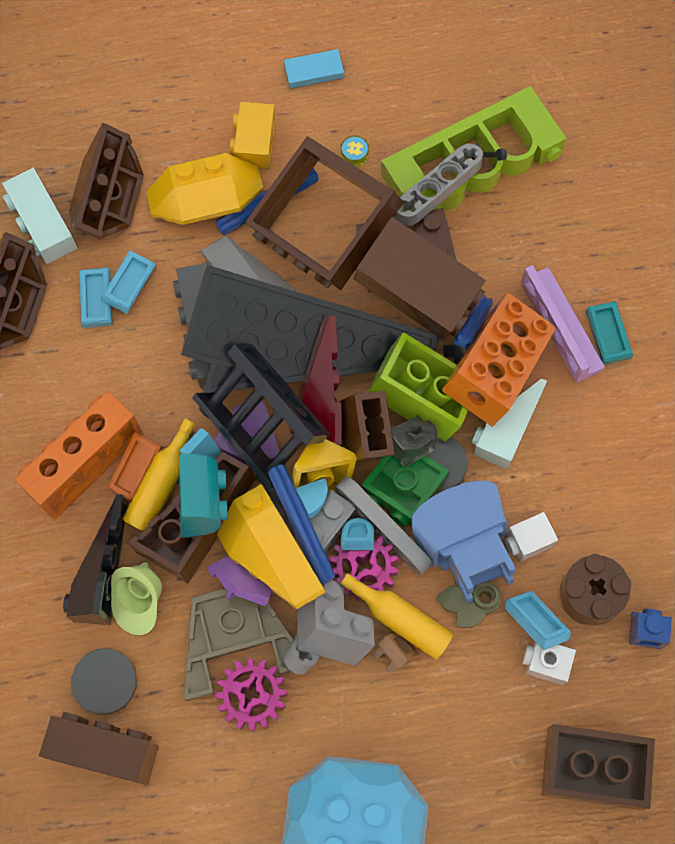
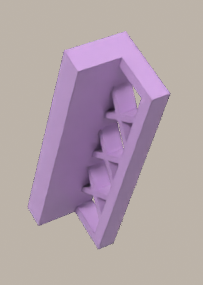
[521,265,605,383]

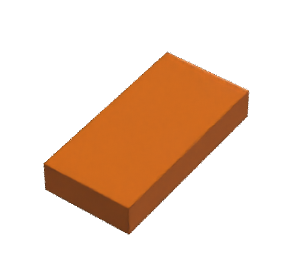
[107,432,164,501]

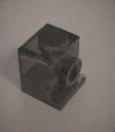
[391,415,437,468]

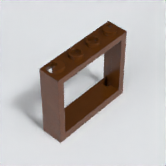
[245,136,404,291]

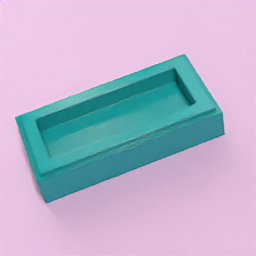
[585,301,633,365]

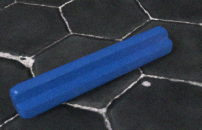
[454,295,493,349]

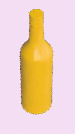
[122,418,196,531]
[340,573,453,660]

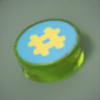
[341,136,369,166]

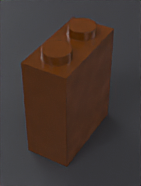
[338,391,395,463]

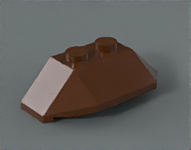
[69,123,144,239]
[0,232,47,350]

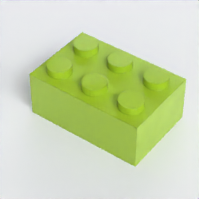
[367,332,468,442]

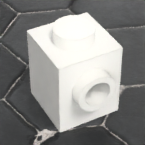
[522,642,576,686]

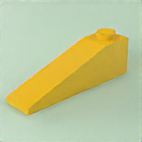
[217,484,325,609]

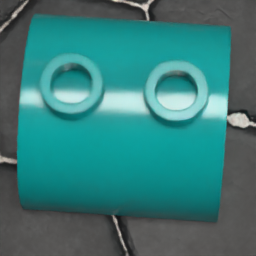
[179,454,227,537]

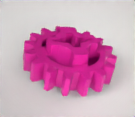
[330,536,398,601]
[215,658,287,732]

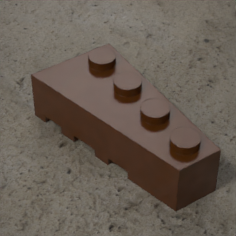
[127,452,256,583]

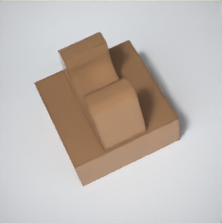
[374,632,419,673]

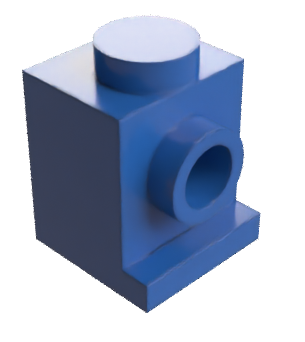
[629,609,672,649]

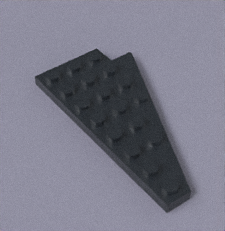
[181,265,439,393]

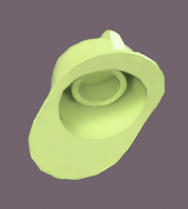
[111,562,162,635]

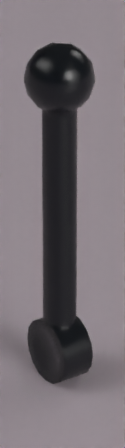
[471,148,507,161]

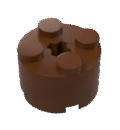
[560,554,631,625]

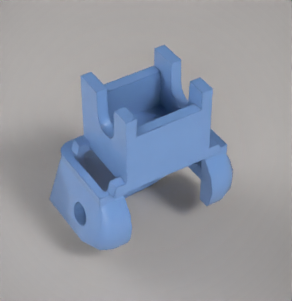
[412,480,516,603]

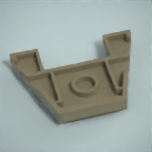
[184,589,304,702]

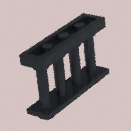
[192,344,330,489]

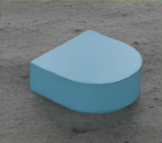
[341,518,375,550]

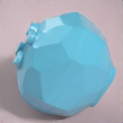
[282,756,429,844]

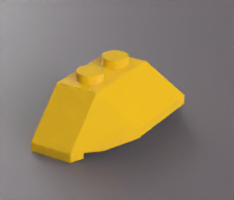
[146,153,264,225]

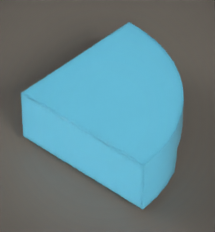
[296,478,328,519]

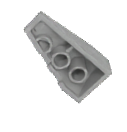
[201,236,297,292]

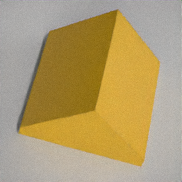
[292,439,357,495]

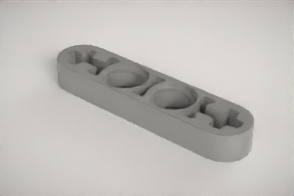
[395,144,483,226]
[335,476,433,576]

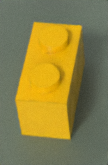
[230,102,276,169]

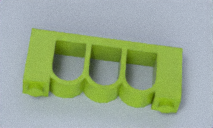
[381,86,567,212]

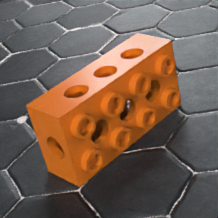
[441,292,557,427]
[14,391,144,520]

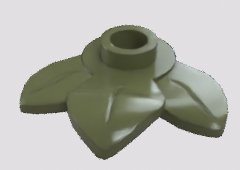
[437,576,501,628]

